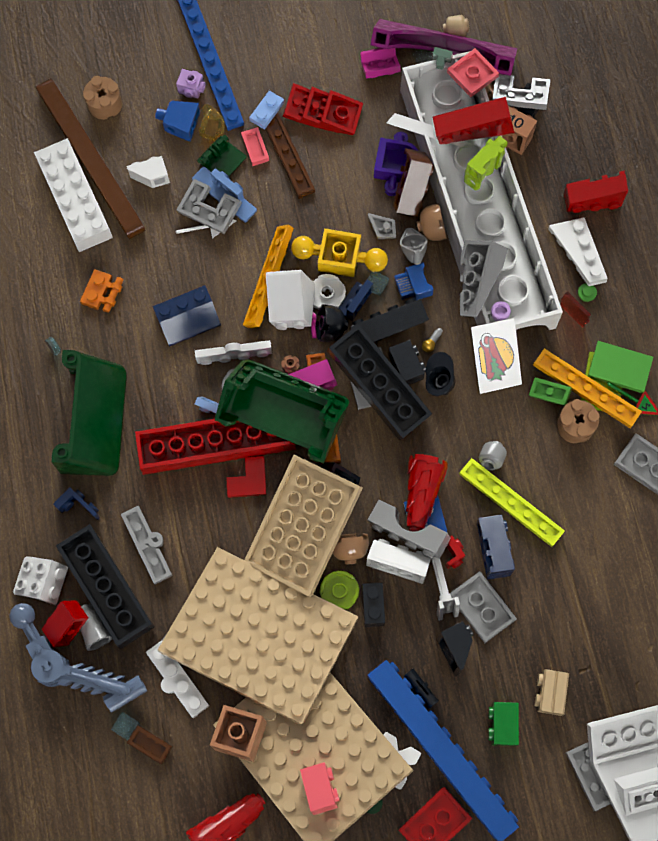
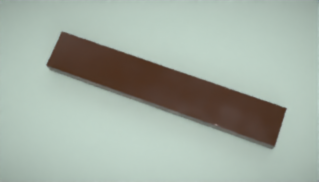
[256,107,315,199]

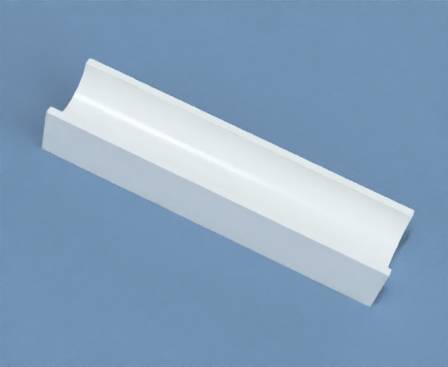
[400,51,563,330]

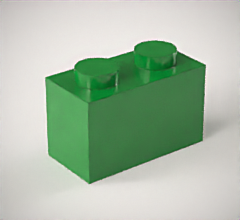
[488,702,519,746]

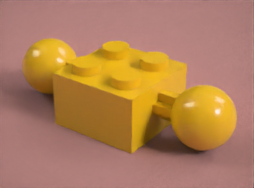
[291,228,388,277]

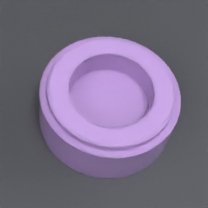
[491,301,511,321]

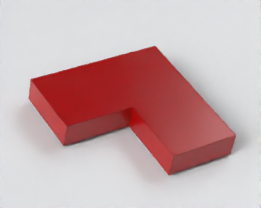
[226,456,267,498]

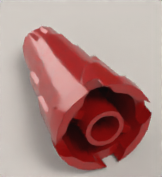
[406,454,448,532]
[186,793,266,841]

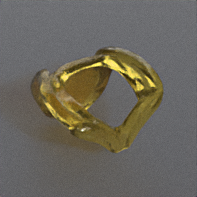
[199,104,225,141]

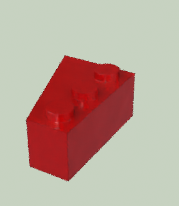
[564,171,628,213]

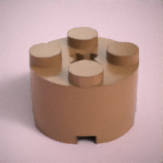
[83,76,122,120]
[557,399,599,443]

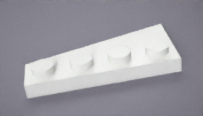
[548,218,608,286]

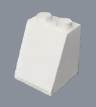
[266,270,315,330]

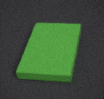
[588,341,653,393]

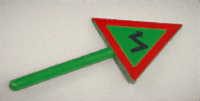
[607,382,658,416]

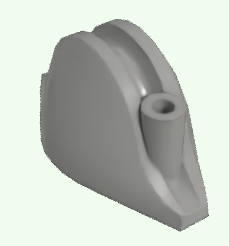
[400,228,428,265]

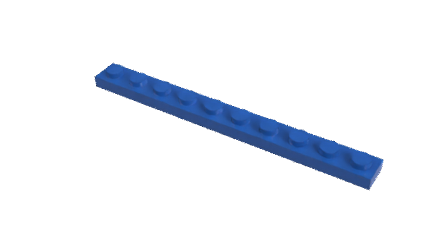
[177,0,244,131]

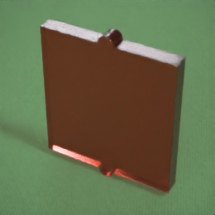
[560,291,591,327]

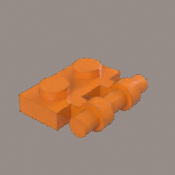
[80,269,124,313]

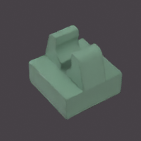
[433,47,453,70]

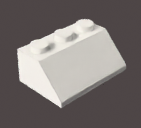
[366,539,431,584]

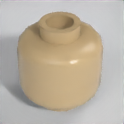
[443,15,469,37]

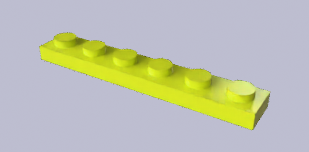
[459,458,565,547]

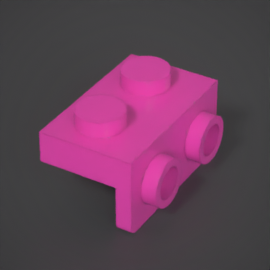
[360,48,401,79]

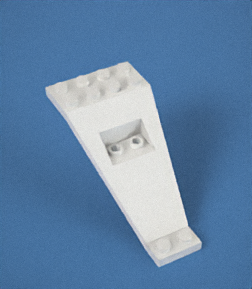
[587,705,658,841]

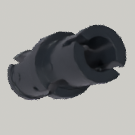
[404,668,439,708]

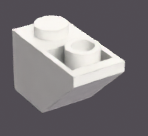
[127,156,170,188]

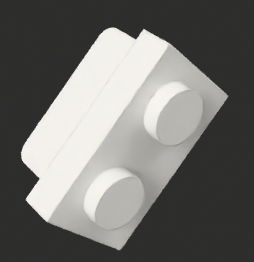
[13,556,68,605]

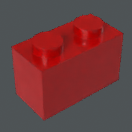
[41,600,88,647]

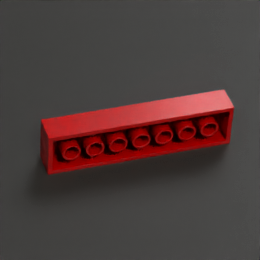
[135,419,296,475]

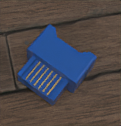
[394,262,433,300]

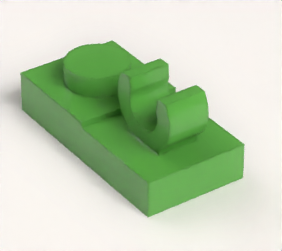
[529,377,572,406]

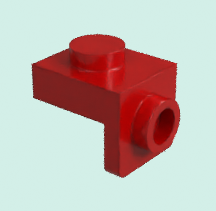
[445,536,465,569]

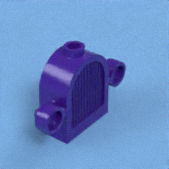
[374,132,419,196]

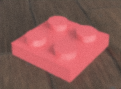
[447,48,499,97]

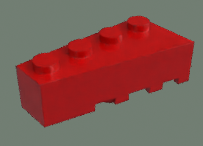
[433,97,515,144]

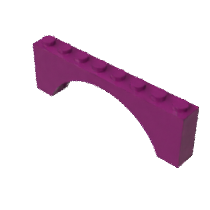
[370,19,518,76]

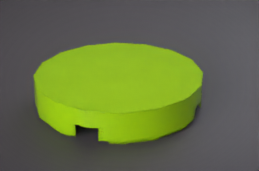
[320,571,359,610]

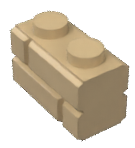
[535,669,569,716]

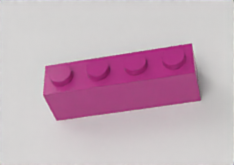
[288,359,337,391]

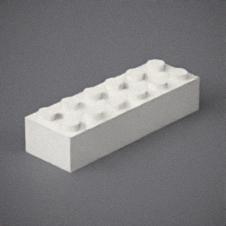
[34,138,113,252]

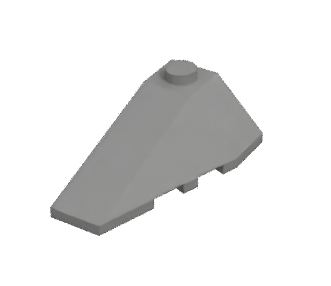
[460,240,508,317]

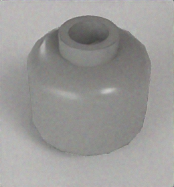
[479,441,507,471]

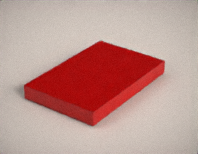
[398,787,473,841]

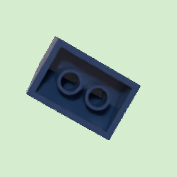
[153,285,221,347]

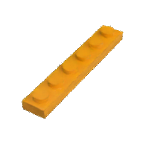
[243,224,294,328]
[533,348,642,429]

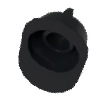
[426,352,456,396]

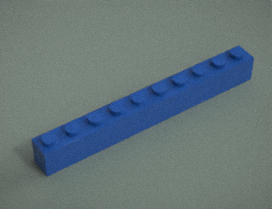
[367,660,519,841]

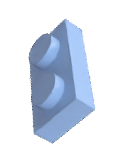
[249,91,284,130]
[195,396,219,413]

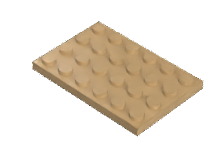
[245,455,363,597]

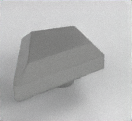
[368,213,396,239]

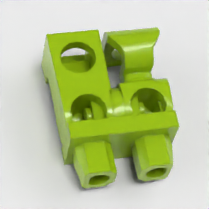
[464,136,508,191]

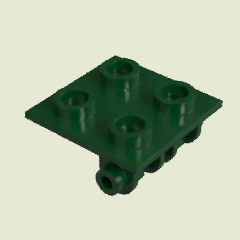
[197,135,247,177]

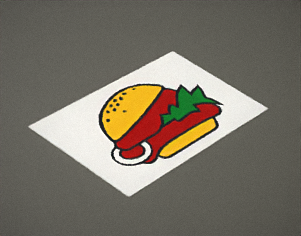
[471,318,522,394]

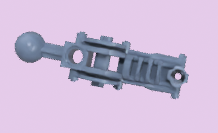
[9,603,147,713]

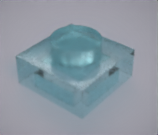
[111,712,140,740]

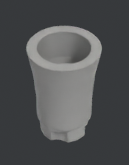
[80,604,112,651]

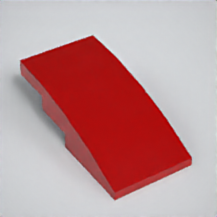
[282,83,363,135]

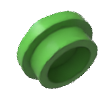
[578,283,597,302]

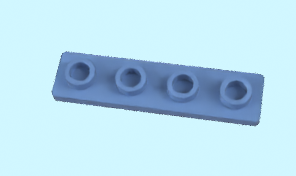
[192,167,257,223]

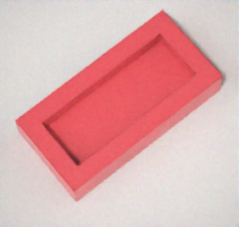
[241,127,269,166]

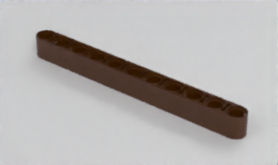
[35,78,146,240]

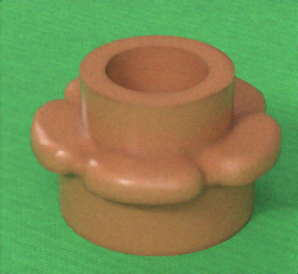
[281,355,300,373]

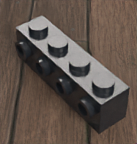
[349,298,429,343]

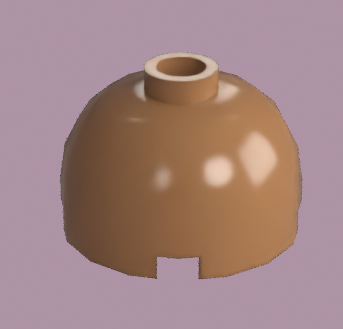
[416,203,447,241]
[332,533,369,564]

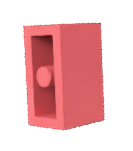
[300,762,340,815]

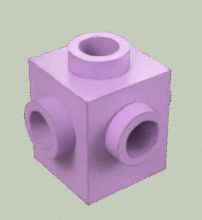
[176,69,206,99]

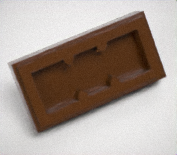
[127,725,173,765]

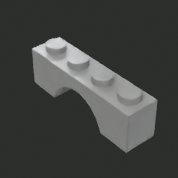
[368,500,451,559]

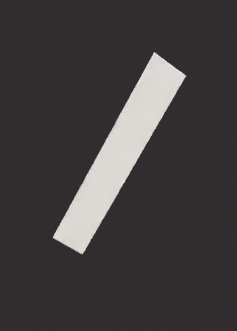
[387,113,469,148]

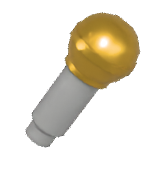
[422,328,443,352]

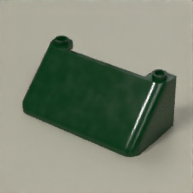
[51,350,127,476]
[214,360,350,463]

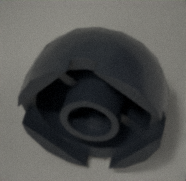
[316,304,348,342]

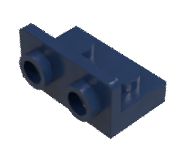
[339,280,373,321]

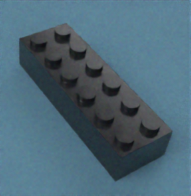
[327,324,432,440]
[56,524,155,649]

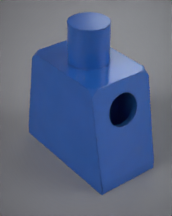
[155,101,201,142]

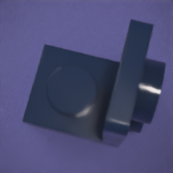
[53,488,100,520]

